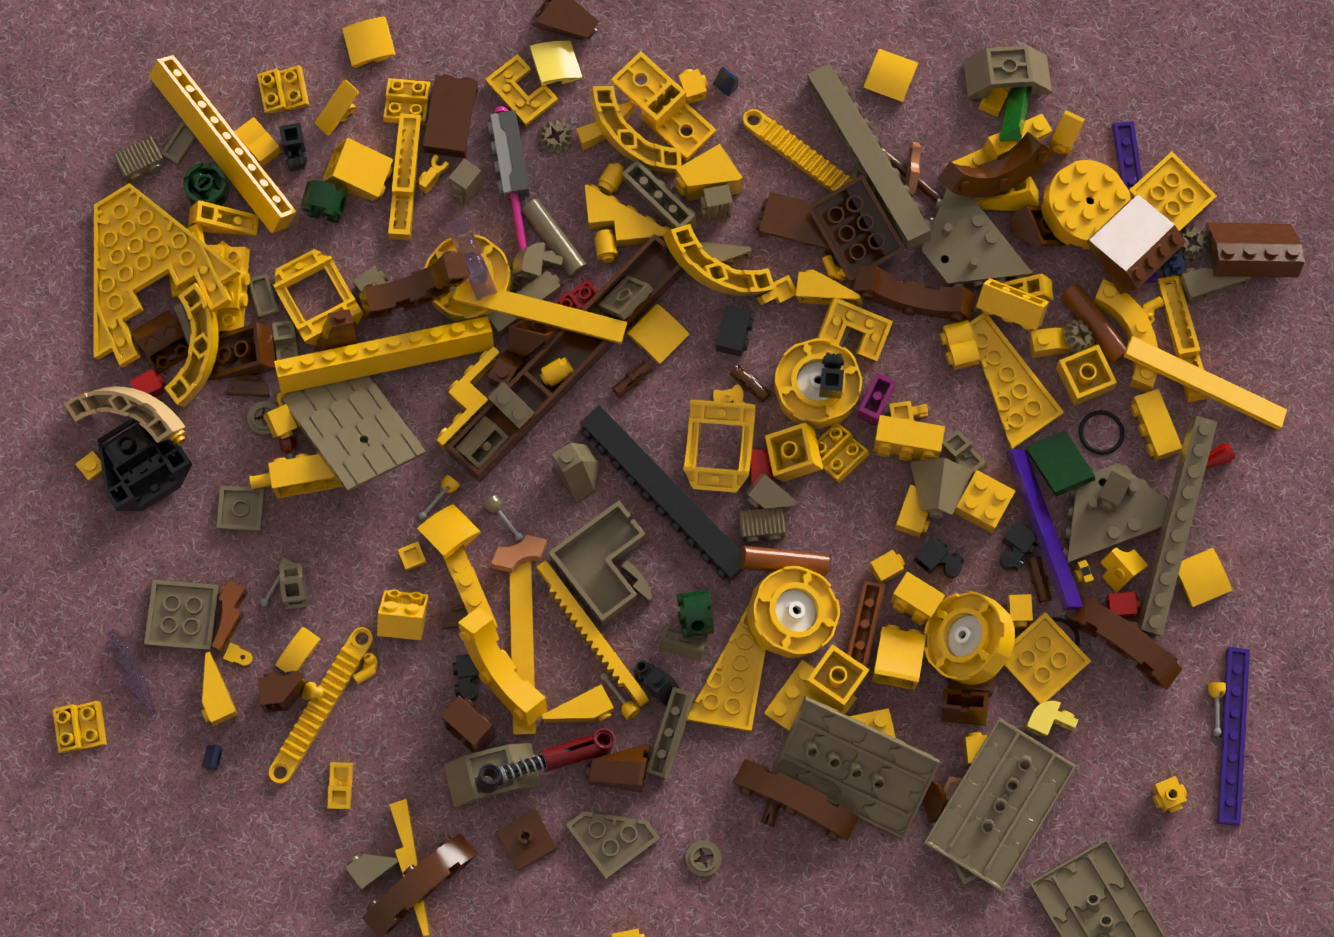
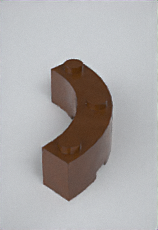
[938,132,1054,197]
[359,251,469,319]
[853,265,976,322]
[1064,595,1182,690]
[733,759,859,841]
[362,834,478,937]

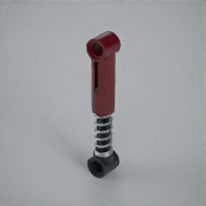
[476,728,615,794]

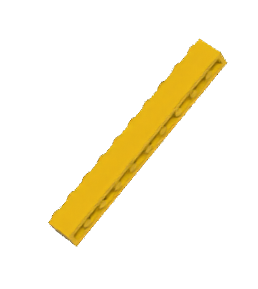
[149,55,297,233]
[274,316,494,394]

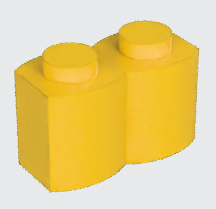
[234,117,282,167]
[939,320,980,370]

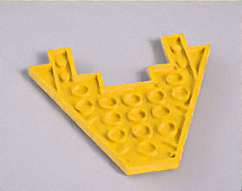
[94,183,241,368]

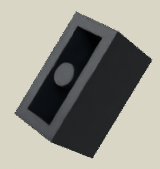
[716,305,754,357]

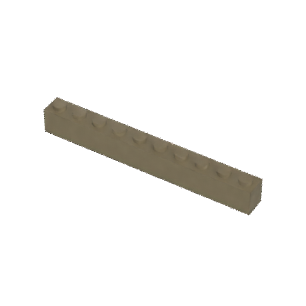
[807,63,932,250]
[1137,416,1218,636]

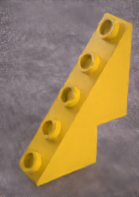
[585,185,671,247]

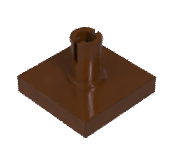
[496,809,557,871]

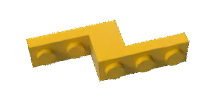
[945,114,1053,168]
[437,347,500,451]
[443,545,498,629]

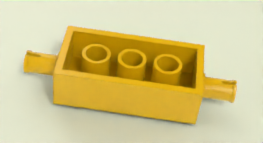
[249,452,343,499]

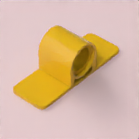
[315,80,359,136]

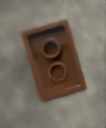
[208,322,275,381]

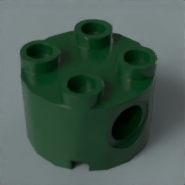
[183,163,229,206]
[301,180,348,223]
[677,590,714,638]

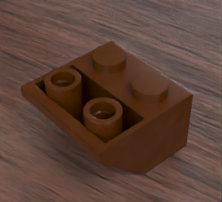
[131,310,189,374]
[258,671,308,713]

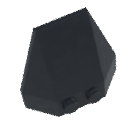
[97,418,192,511]

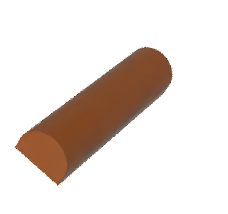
[1060,283,1127,363]
[740,546,830,576]
[847,580,886,668]

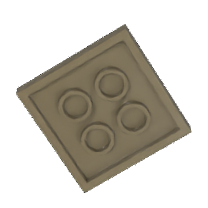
[144,580,220,652]

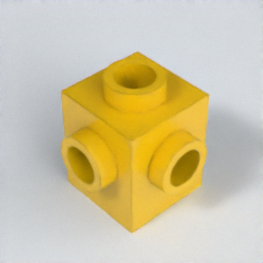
[1152,776,1188,814]

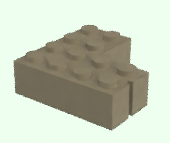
[548,500,646,627]

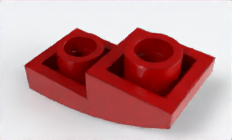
[554,279,598,310]
[750,449,773,486]

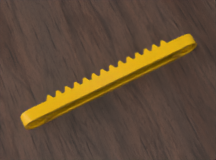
[743,109,852,192]
[536,560,649,707]
[269,627,373,785]

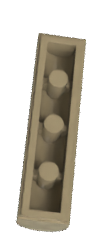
[521,199,588,279]
[645,687,695,780]

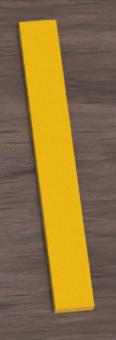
[453,281,627,344]
[1123,336,1287,430]
[509,561,536,736]

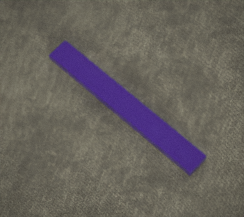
[1112,121,1158,283]
[1006,449,1083,610]
[1217,647,1250,826]

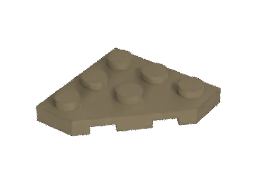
[566,811,661,880]

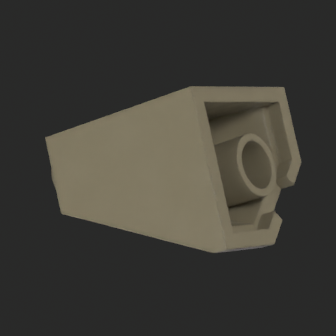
[552,443,602,503]
[911,458,973,519]

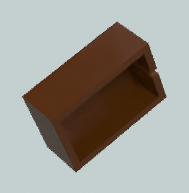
[440,695,496,753]

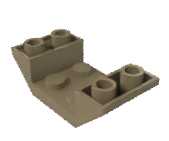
[963,45,1052,99]
[444,743,542,809]

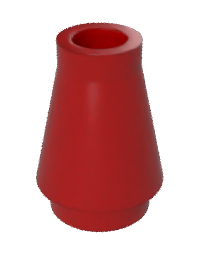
[1206,443,1235,469]

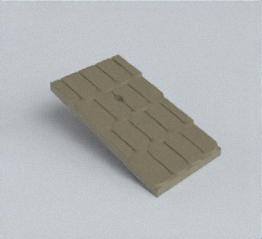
[281,376,426,492]
[771,696,940,839]
[924,717,1076,891]
[1029,838,1166,937]

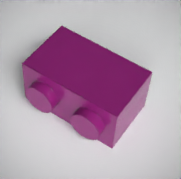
[857,373,896,426]

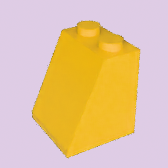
[322,138,393,201]
[675,144,743,201]
[871,625,926,691]

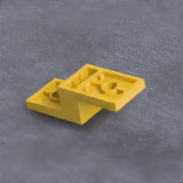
[611,51,717,161]

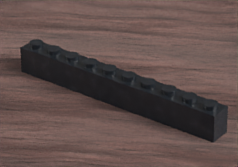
[580,405,744,582]

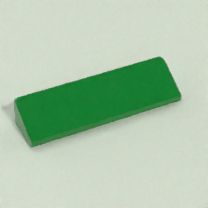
[1000,86,1030,142]

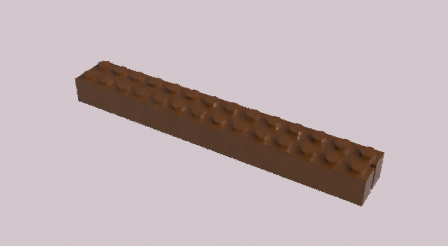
[447,234,685,482]

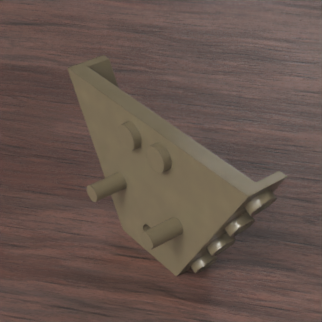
[918,186,1033,288]
[1063,463,1168,566]

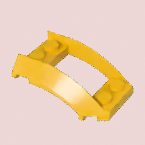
[273,249,363,346]
[683,400,756,493]

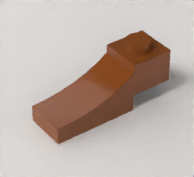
[211,580,247,654]

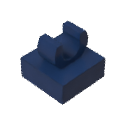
[1161,253,1186,278]

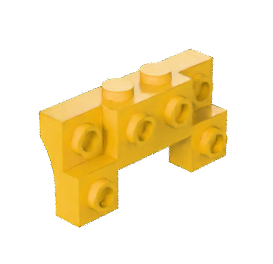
[208,245,250,333]

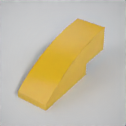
[576,101,634,151]

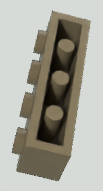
[621,160,697,230]

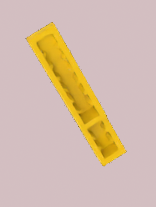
[388,114,421,241]
[1158,275,1209,403]
[389,799,430,937]

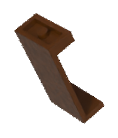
[423,74,479,159]
[756,192,833,256]

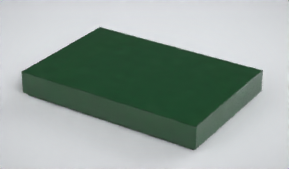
[1026,430,1095,497]

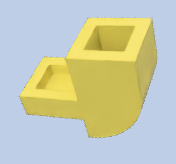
[1025,701,1078,738]

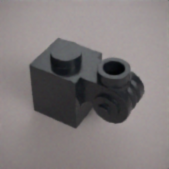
[279,123,307,172]
[819,352,844,399]
[999,520,1038,572]
[913,537,964,579]
[452,654,480,701]
[633,661,680,707]

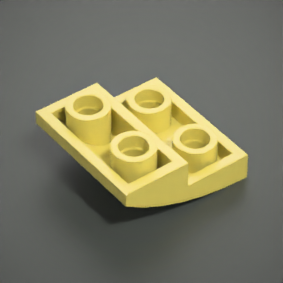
[530,41,582,86]

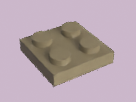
[598,275,653,320]
[216,486,265,532]

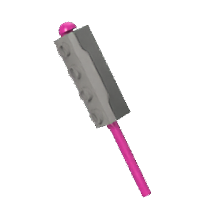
[487,106,530,251]

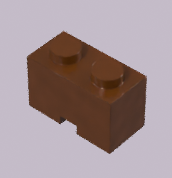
[941,689,989,726]

